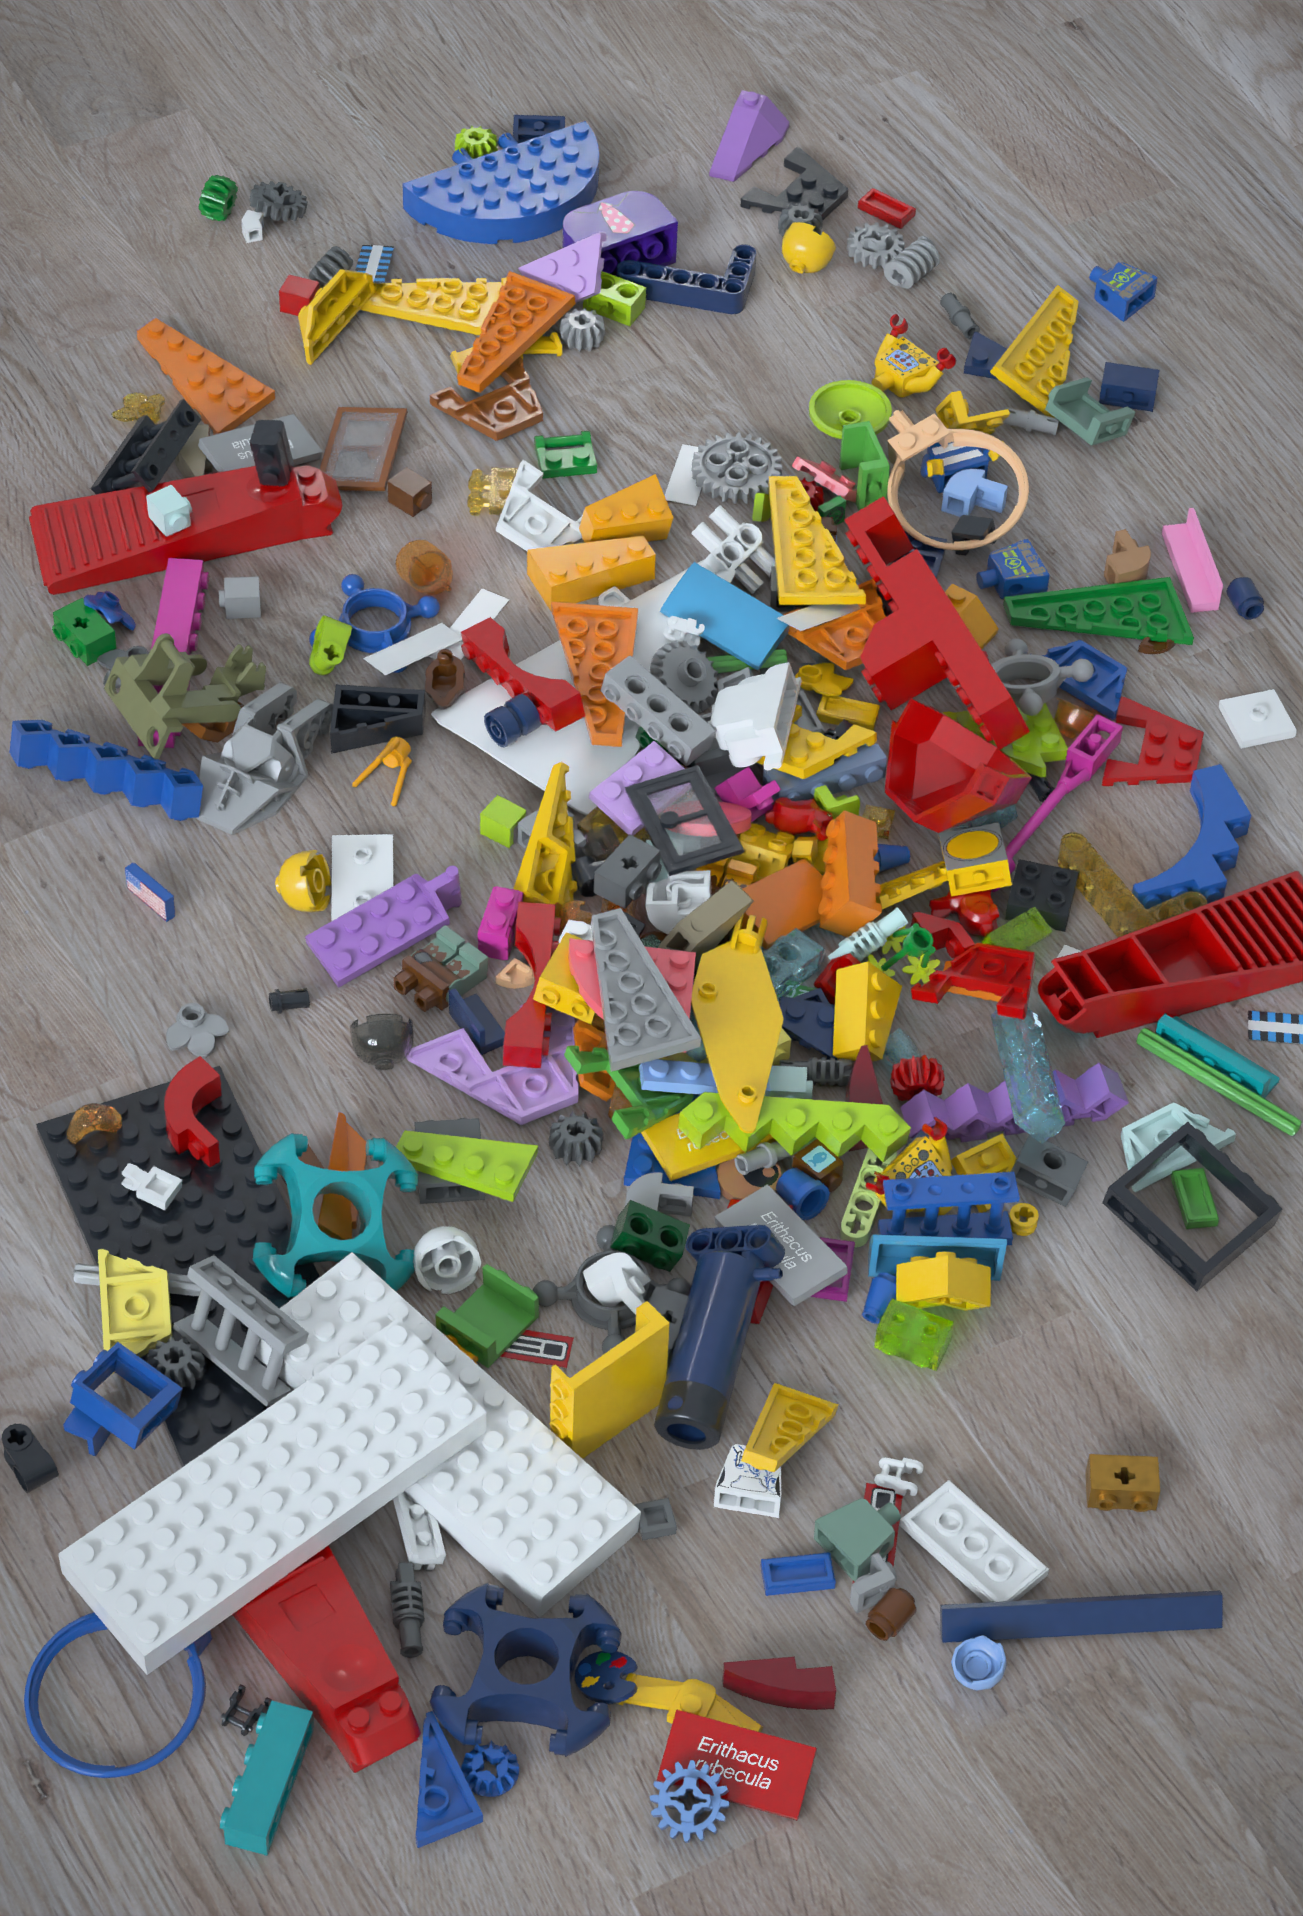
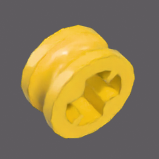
[1009,1203,1039,1236]

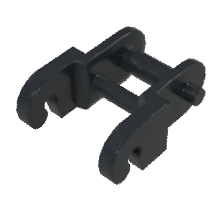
[221,1684,272,1736]

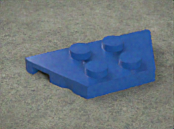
[1042,640,1127,720]

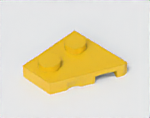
[951,1134,1017,1213]

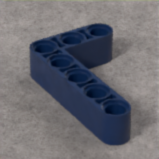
[617,244,756,314]

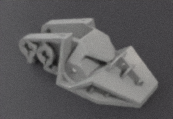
[195,682,333,835]

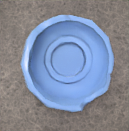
[951,1635,1007,1691]

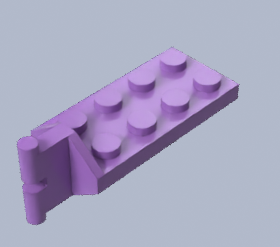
[305,866,462,988]

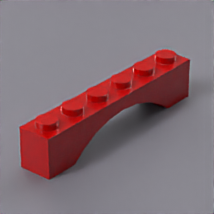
[461,617,585,732]
[503,902,561,1068]

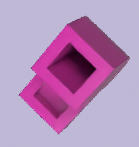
[714,766,781,822]

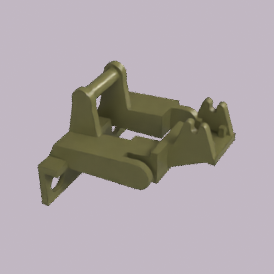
[104,633,266,759]

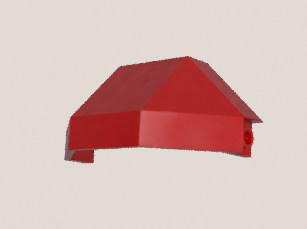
[885,698,1032,833]

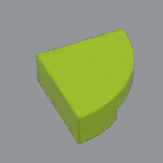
[752,493,771,522]

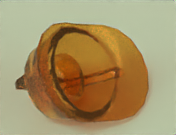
[395,540,453,595]
[1054,698,1110,738]

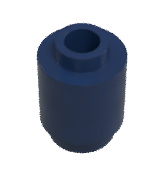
[1226,577,1264,620]

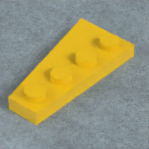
[741,1383,839,1472]

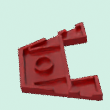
[1102,696,1204,786]
[911,943,1036,1020]

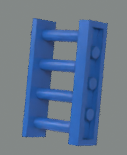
[877,1172,1020,1245]

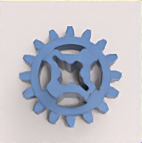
[650,1760,730,1843]

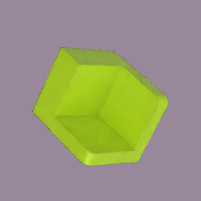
[814,785,860,819]
[480,795,526,848]

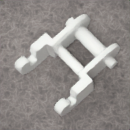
[664,616,705,648]
[874,1458,924,1496]

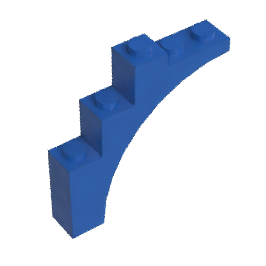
[1130,764,1251,913]

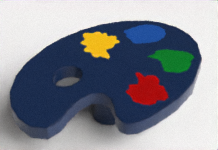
[575,1651,638,1704]

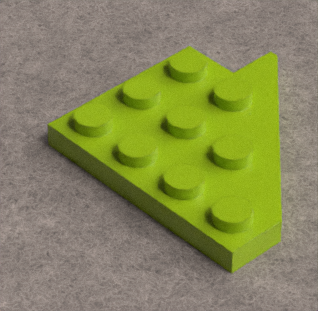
[943,703,1068,777]

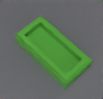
[1171,1168,1219,1229]

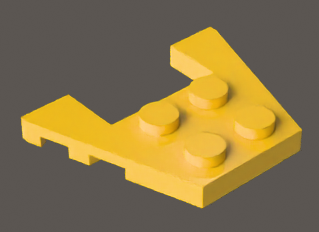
[757,704,877,779]

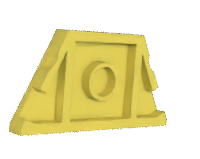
[98,1249,173,1375]

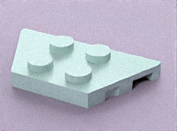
[1121,1102,1236,1192]

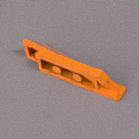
[318,1112,367,1240]

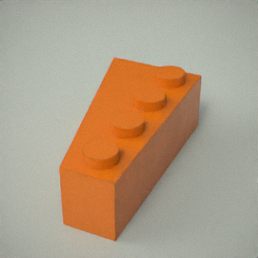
[818,810,882,937]

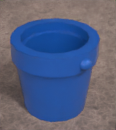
[776,1168,830,1221]

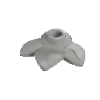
[166,1003,229,1057]

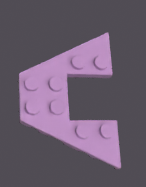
[406,1005,579,1125]

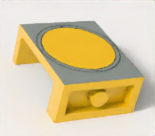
[939,823,1012,897]

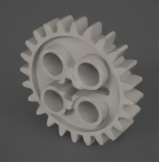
[691,432,782,504]

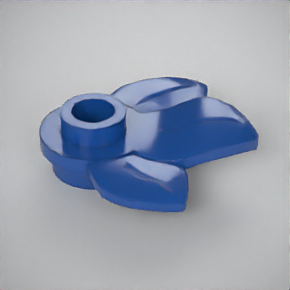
[84,591,136,631]

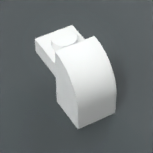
[583,1253,651,1315]

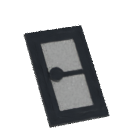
[625,765,745,876]

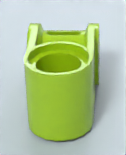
[309,615,352,675]

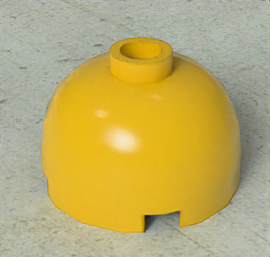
[781,222,836,273]
[275,850,331,912]

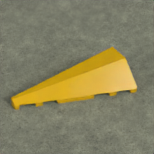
[513,761,579,919]

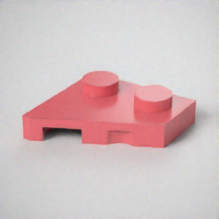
[792,457,857,503]

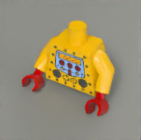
[872,314,956,398]
[866,1117,953,1216]

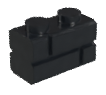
[249,420,294,486]

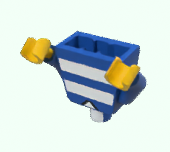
[920,441,1005,494]

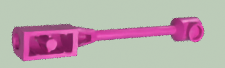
[991,714,1123,892]

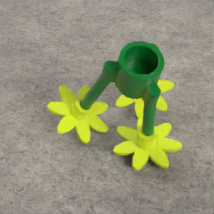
[863,923,940,985]

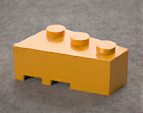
[579,474,673,543]

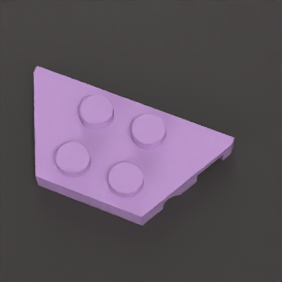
[518,232,607,303]

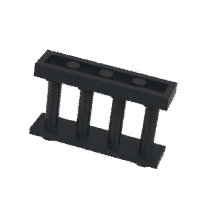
[91,399,201,495]

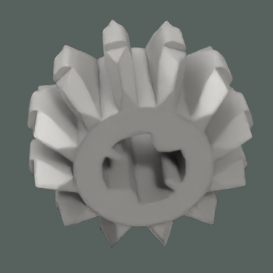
[559,308,605,352]

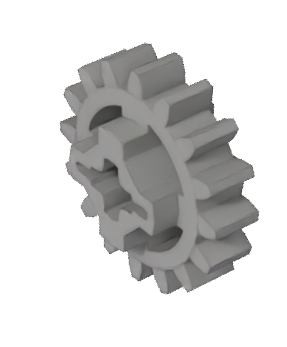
[847,222,905,269]

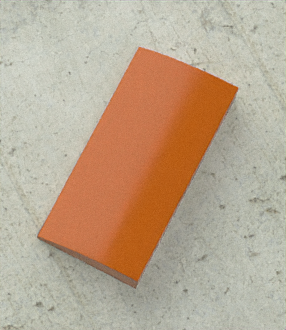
[734,859,823,950]

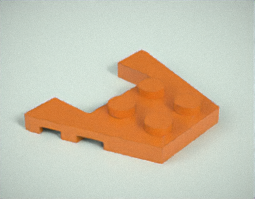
[783,579,887,670]

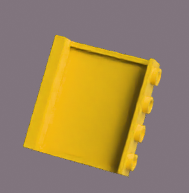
[549,1301,670,1459]

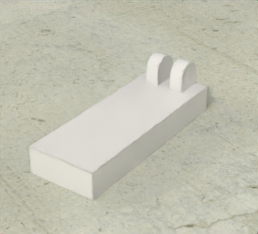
[393,1491,446,1570]

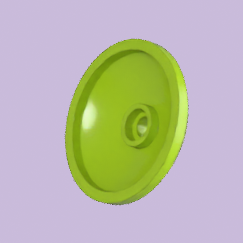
[809,380,892,440]

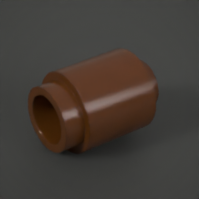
[866,1588,917,1641]

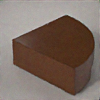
[1138,637,1176,654]

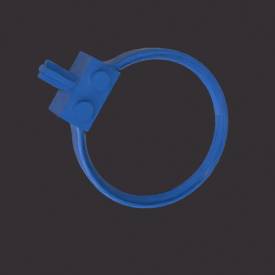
[24,1612,213,1778]

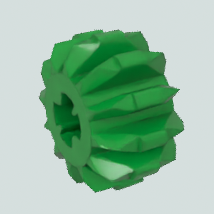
[198,175,238,221]

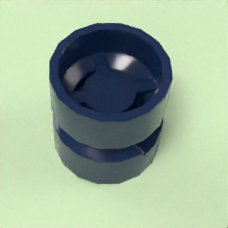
[484,694,541,748]

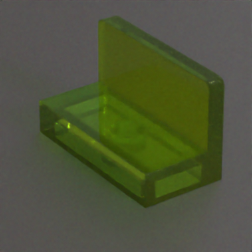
[981,907,1052,950]

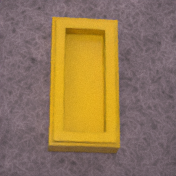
[816,695,880,731]

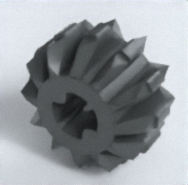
[778,203,823,239]
[309,246,353,288]
[549,1110,604,1167]
[147,1335,205,1390]

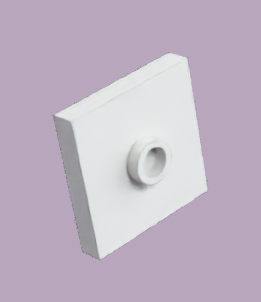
[1219,689,1297,749]

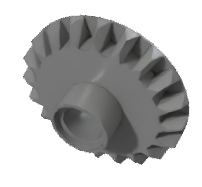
[650,641,719,713]

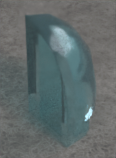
[882,1028,923,1069]

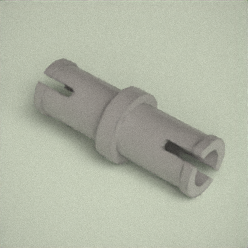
[1003,406,1059,435]
[735,1141,798,1175]

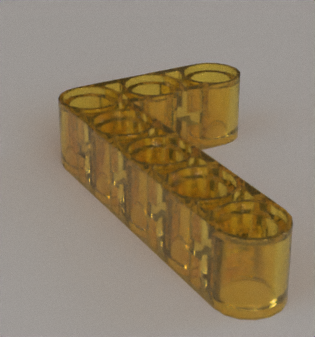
[1057,832,1207,937]

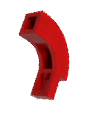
[164,1056,222,1168]

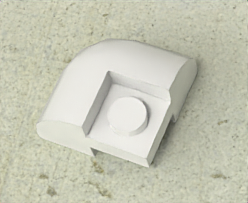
[646,870,711,934]

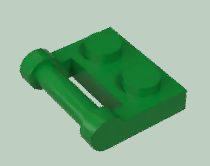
[534,431,597,479]

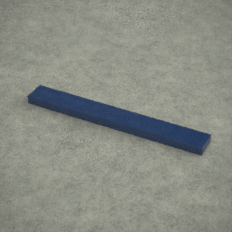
[940,1590,1223,1643]

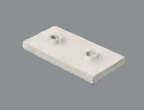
[331,834,393,921]
[899,1480,1049,1602]

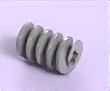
[884,236,940,289]

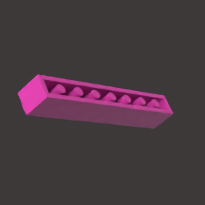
[137,558,209,748]

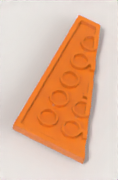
[457,271,576,393]
[137,318,275,435]
[551,602,638,747]

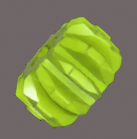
[455,125,498,159]

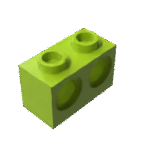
[583,271,646,326]

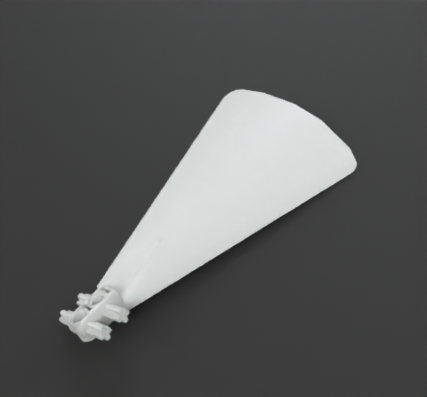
[431,505,775,816]

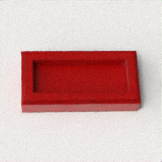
[858,188,916,229]

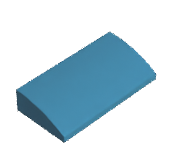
[660,562,790,671]
[868,1235,1007,1281]

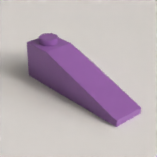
[709,90,790,182]

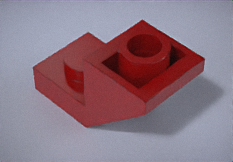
[911,912,975,958]

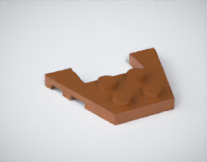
[430,357,543,441]

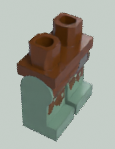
[394,925,488,1012]

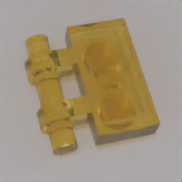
[467,467,518,516]

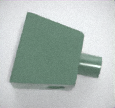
[814,1498,901,1582]

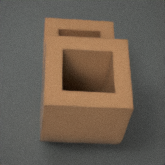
[1104,529,1151,584]

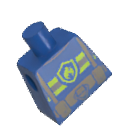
[1089,262,1158,322]
[976,539,1050,600]

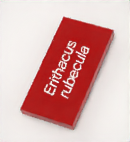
[657,1709,817,1821]

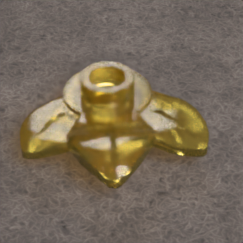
[111,392,165,424]

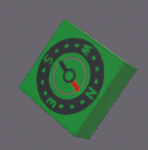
[818,496,846,525]

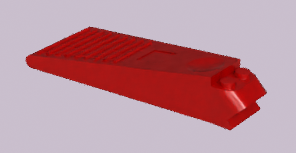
[29,465,343,595]
[1038,871,1303,1038]
[232,1545,421,1773]

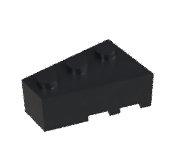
[330,684,426,754]

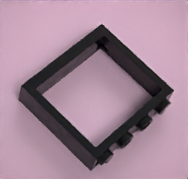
[1102,1122,1283,1292]

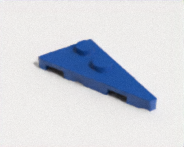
[416,1711,483,1848]

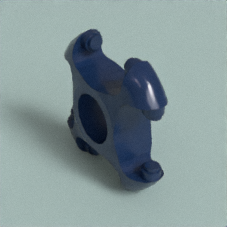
[430,1582,622,1757]

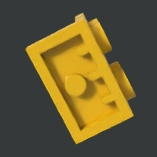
[935,391,1010,435]
[727,823,795,882]

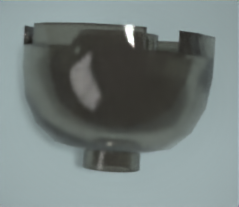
[350,1014,414,1070]

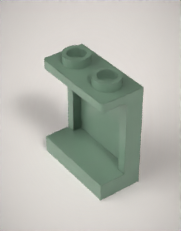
[1045,377,1136,446]

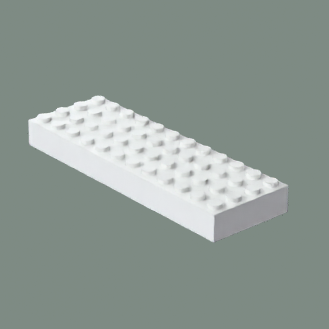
[255,1252,641,1618]
[59,1317,487,1675]

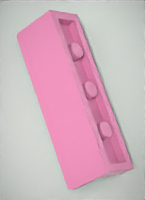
[1162,508,1223,613]

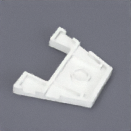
[496,460,583,551]

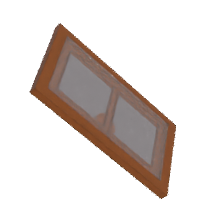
[320,407,408,491]

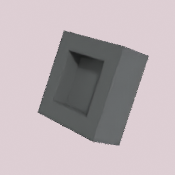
[635,1498,677,1541]

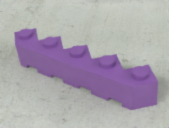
[900,1063,1129,1143]

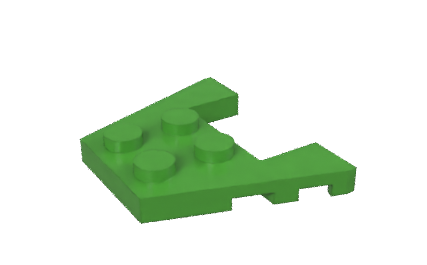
[564,1045,694,1139]

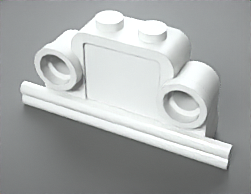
[708,662,802,770]

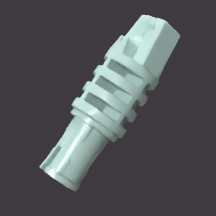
[828,907,909,962]

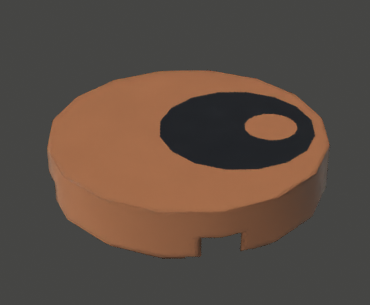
[717,1158,781,1201]

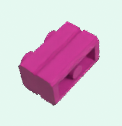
[478,886,523,961]

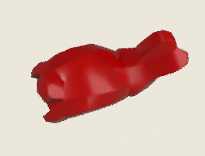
[765,797,834,841]
[929,889,999,937]

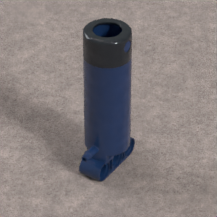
[654,1225,785,1450]

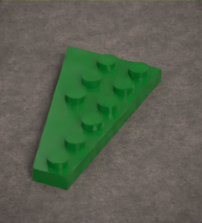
[1003,577,1194,645]

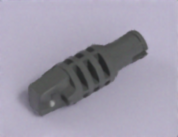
[780,1057,855,1087]
[390,1562,425,1658]

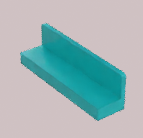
[1156,1014,1280,1098]

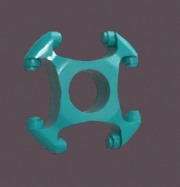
[253,1133,419,1297]

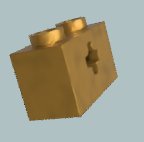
[1085,1454,1160,1512]

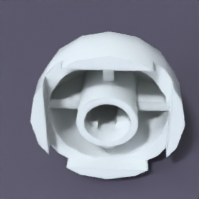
[413,1226,481,1294]

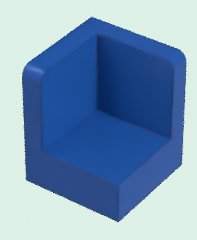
[63,1407,111,1456]

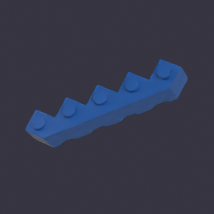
[9,720,203,821]

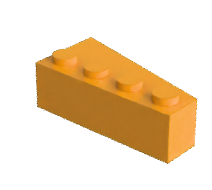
[527,536,656,611]

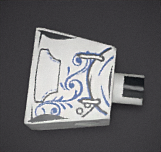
[714,1437,781,1518]

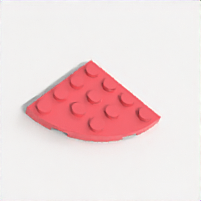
[568,938,696,1053]

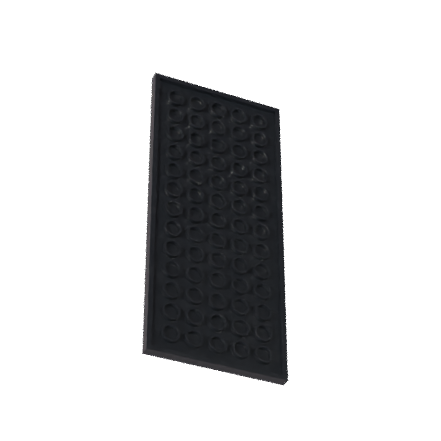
[36,1066,320,1467]

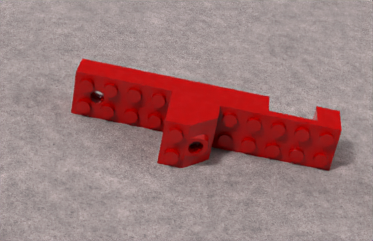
[844,496,1030,750]

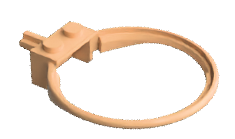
[887,410,1029,550]

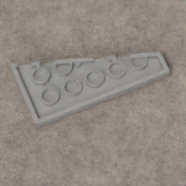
[591,908,701,1072]

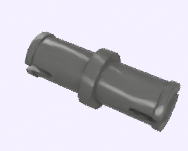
[940,292,980,339]

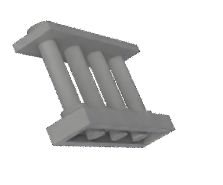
[173,1255,309,1407]

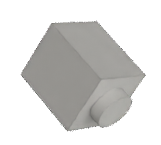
[219,576,261,619]

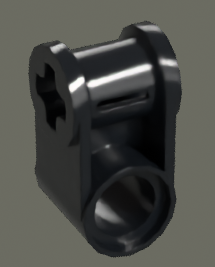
[1,1424,59,1493]

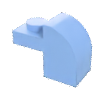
[941,469,1008,517]

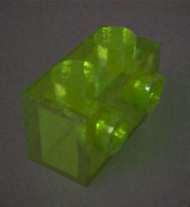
[874,1298,954,1371]

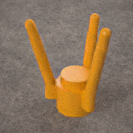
[352,737,412,806]

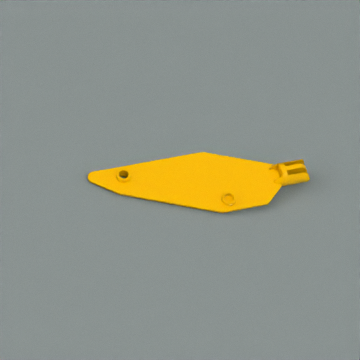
[691,914,784,1133]

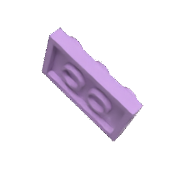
[589,741,692,836]

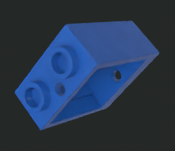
[70,1342,183,1450]

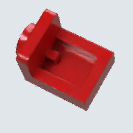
[813,954,861,1005]

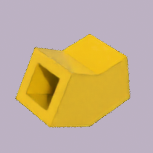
[792,837,818,866]

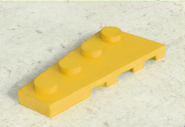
[876,860,948,909]

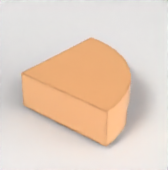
[496,958,535,989]

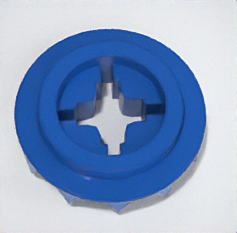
[461,1740,519,1797]

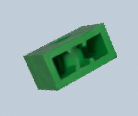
[52,598,117,666]

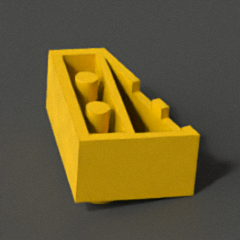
[833,961,902,1062]

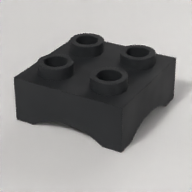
[1005,859,1079,932]

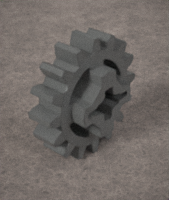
[249,181,308,222]

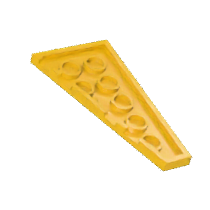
[360,278,507,335]
[990,285,1079,418]
[768,476,866,605]

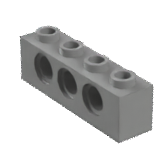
[601,655,716,767]

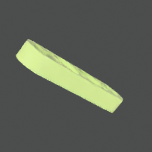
[840,1148,897,1247]

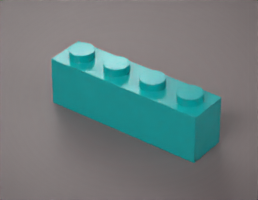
[220,1701,314,1855]

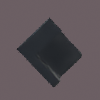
[951,515,997,556]

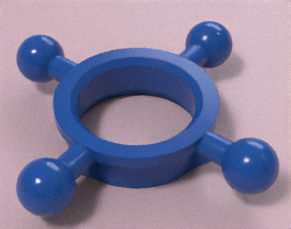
[309,574,440,673]

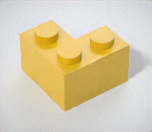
[896,1252,991,1311]

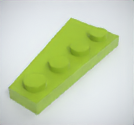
[396,1130,538,1202]

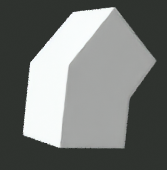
[241,210,264,243]

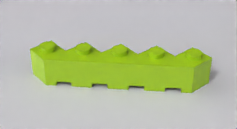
[678,1092,911,1162]

